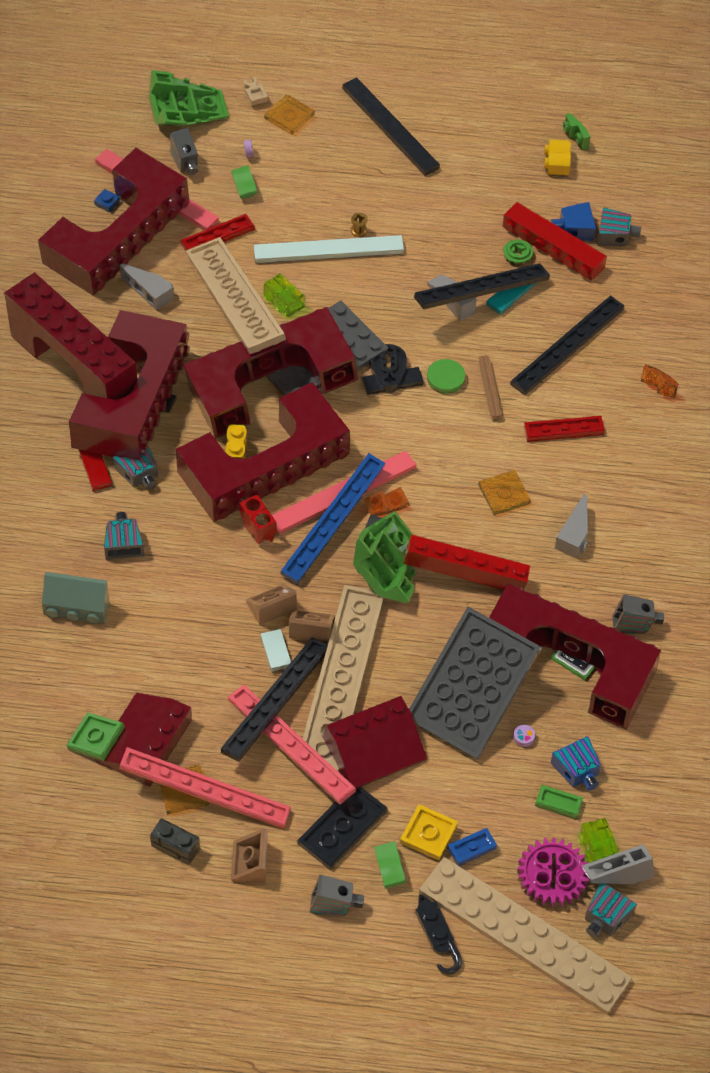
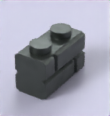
[150,818,200,865]

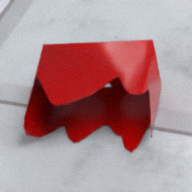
[239,494,277,544]

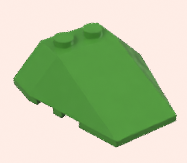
[149,70,229,126]
[353,511,416,603]

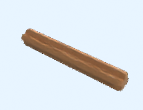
[479,355,502,420]

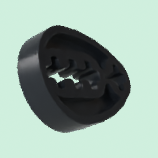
[370,344,407,392]

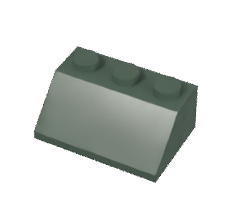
[42,572,110,624]

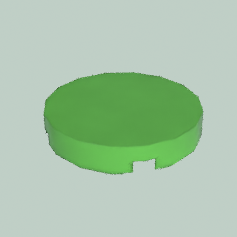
[427,359,465,393]

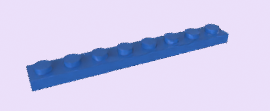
[280,453,385,585]

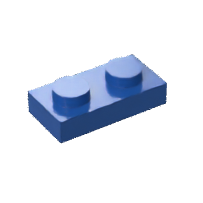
[448,828,497,866]

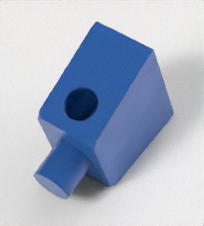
[551,202,596,241]

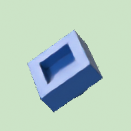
[94,189,120,213]

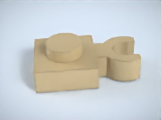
[244,77,268,106]

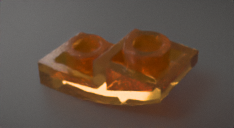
[641,364,679,398]
[363,487,410,516]

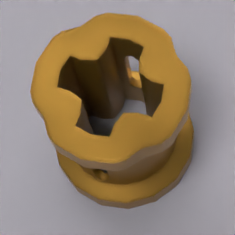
[351,213,368,237]

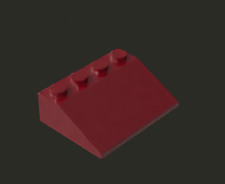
[94,692,192,787]
[322,696,427,789]

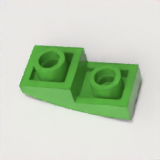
[563,113,590,151]
[231,165,258,199]
[374,841,406,889]

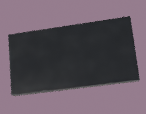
[297,787,388,870]

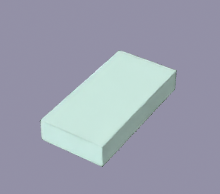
[261,629,291,672]

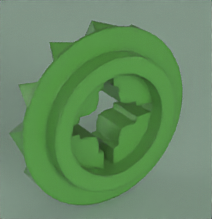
[503,240,533,265]

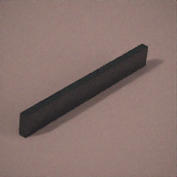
[342,77,440,176]
[414,263,550,310]
[510,295,625,395]
[221,637,328,762]

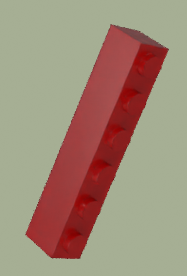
[502,202,607,281]
[403,534,530,590]

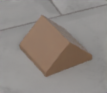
[246,584,297,625]
[289,609,335,643]
[231,828,268,883]

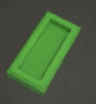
[535,785,583,819]

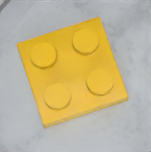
[400,804,458,861]

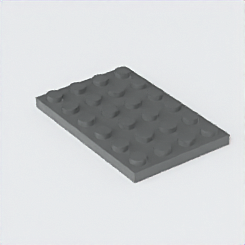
[266,301,388,396]
[409,607,542,759]

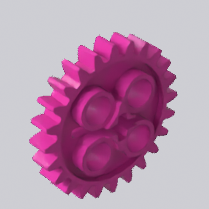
[517,837,589,907]

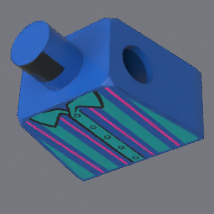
[551,736,601,791]

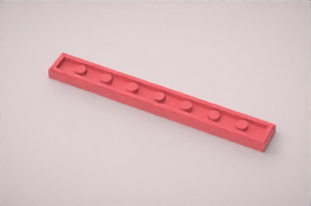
[95,149,219,230]
[272,451,416,535]
[228,684,356,805]
[119,747,291,829]

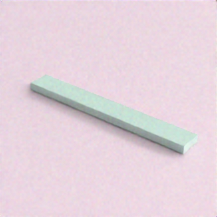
[254,235,404,263]

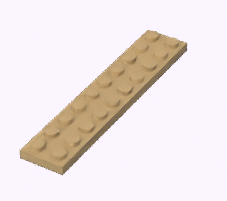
[186,237,286,354]
[296,585,384,772]
[419,857,632,1015]

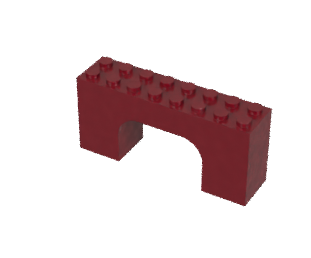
[38,147,190,296]
[4,272,138,399]
[184,307,358,439]
[69,310,190,461]
[176,382,350,523]
[489,584,661,730]

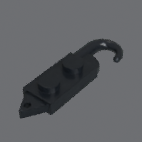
[415,894,462,975]

